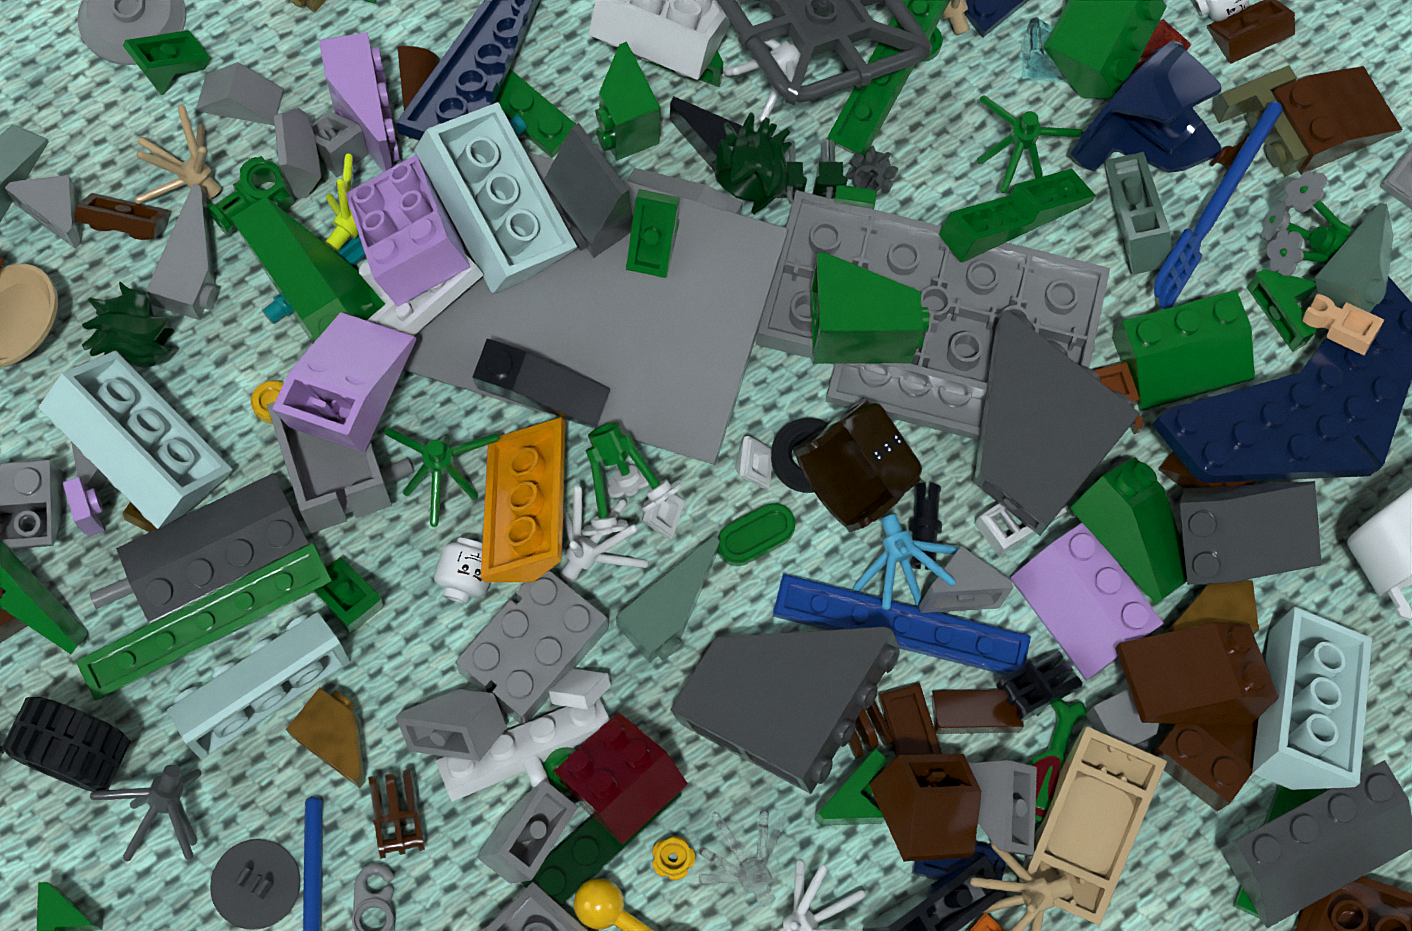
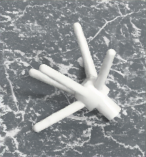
[725,22,801,122]
[559,486,649,583]
[777,860,866,931]

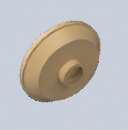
[0,264,58,368]

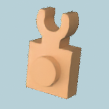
[1302,294,1384,355]

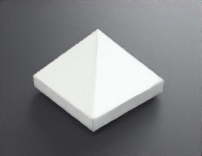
[735,436,772,489]
[642,493,685,539]

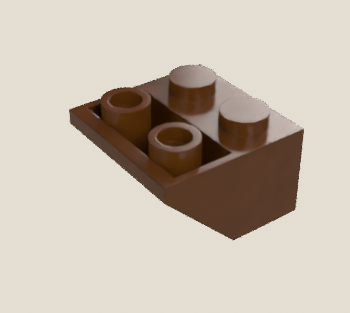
[869,754,982,862]

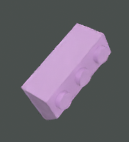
[1010,523,1164,681]

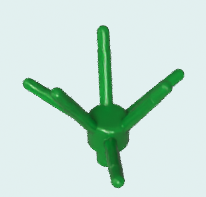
[977,95,1083,193]
[384,428,499,527]

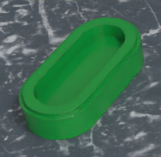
[718,503,796,567]

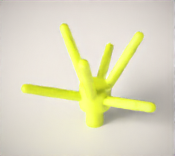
[325,153,359,252]

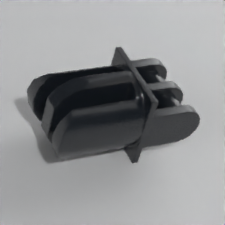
[996,651,1083,721]

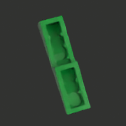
[939,168,1096,263]
[0,540,88,655]

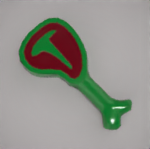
[1026,699,1087,824]

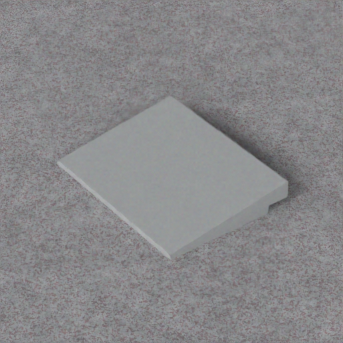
[402,151,789,465]

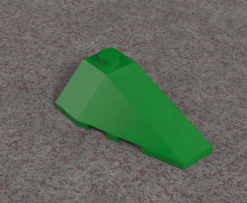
[230,197,379,344]

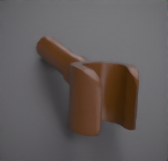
[1211,133,1250,177]

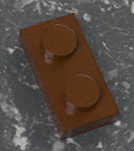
[75,193,169,240]

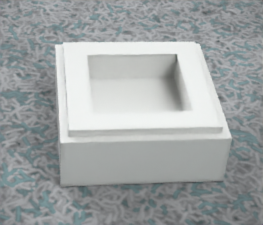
[549,669,611,710]

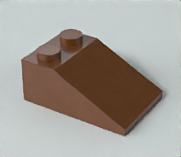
[1272,66,1403,175]
[1115,622,1279,725]
[1150,718,1259,812]
[1295,876,1412,931]

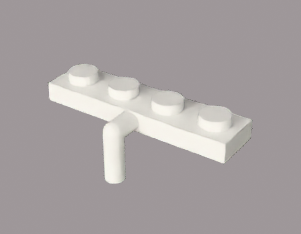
[359,255,484,336]
[435,698,610,802]

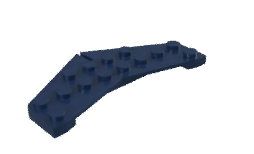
[1152,276,1412,483]

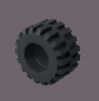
[2,697,131,792]

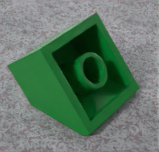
[595,41,660,161]

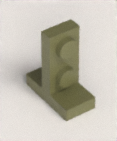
[1212,65,1309,177]

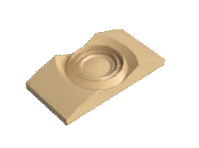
[1019,726,1167,925]

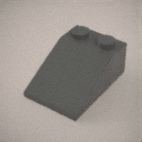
[543,123,633,258]
[1180,481,1322,585]

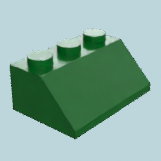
[1043,0,1167,99]
[1112,289,1255,411]

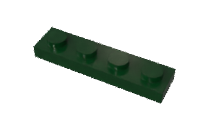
[521,792,682,907]

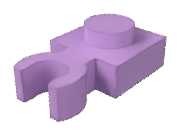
[63,477,105,536]

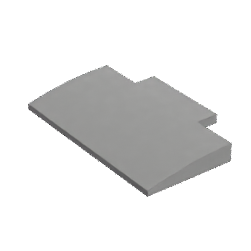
[756,190,1110,441]

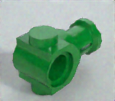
[206,156,293,235]

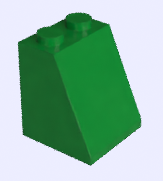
[810,253,929,364]

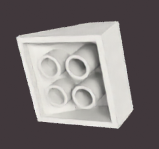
[588,0,742,80]

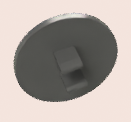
[210,839,300,930]

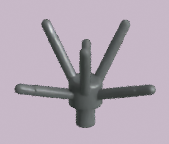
[90,764,202,861]

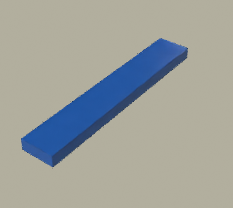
[772,574,1031,676]

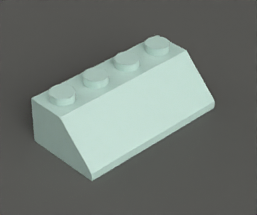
[414,102,577,295]
[38,351,233,529]
[1252,607,1372,790]
[167,612,351,760]

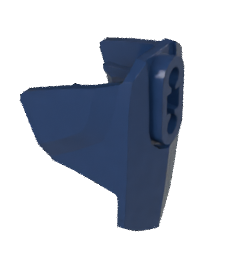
[1070,40,1221,173]

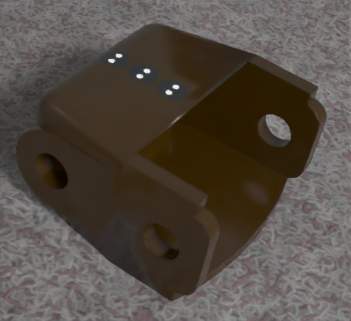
[793,399,922,532]

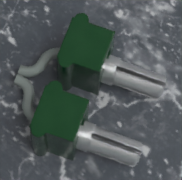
[777,139,848,204]

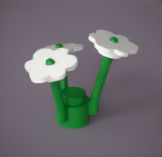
[581,422,683,536]

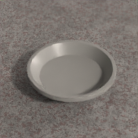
[77,0,186,65]

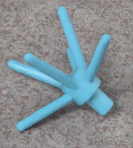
[853,514,960,610]

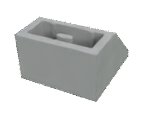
[0,460,63,549]

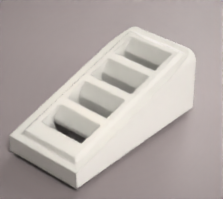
[975,504,1067,557]

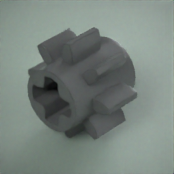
[846,146,898,193]

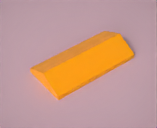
[481,417,566,582]

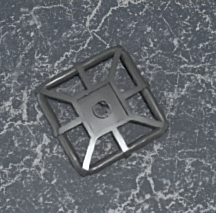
[717,0,932,105]

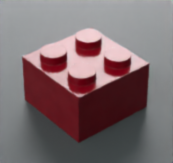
[553,712,688,844]

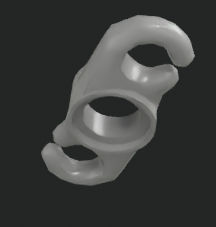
[352,864,395,931]

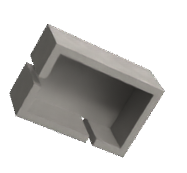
[267,402,392,534]
[455,571,608,725]

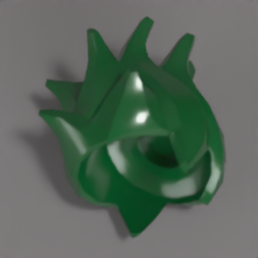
[710,112,792,214]
[82,281,174,368]

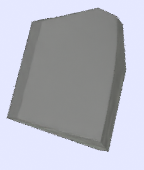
[274,108,321,199]

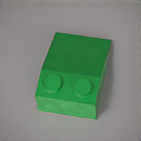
[1070,457,1187,604]

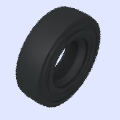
[771,418,828,493]

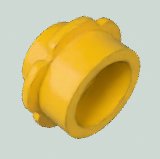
[652,836,695,880]

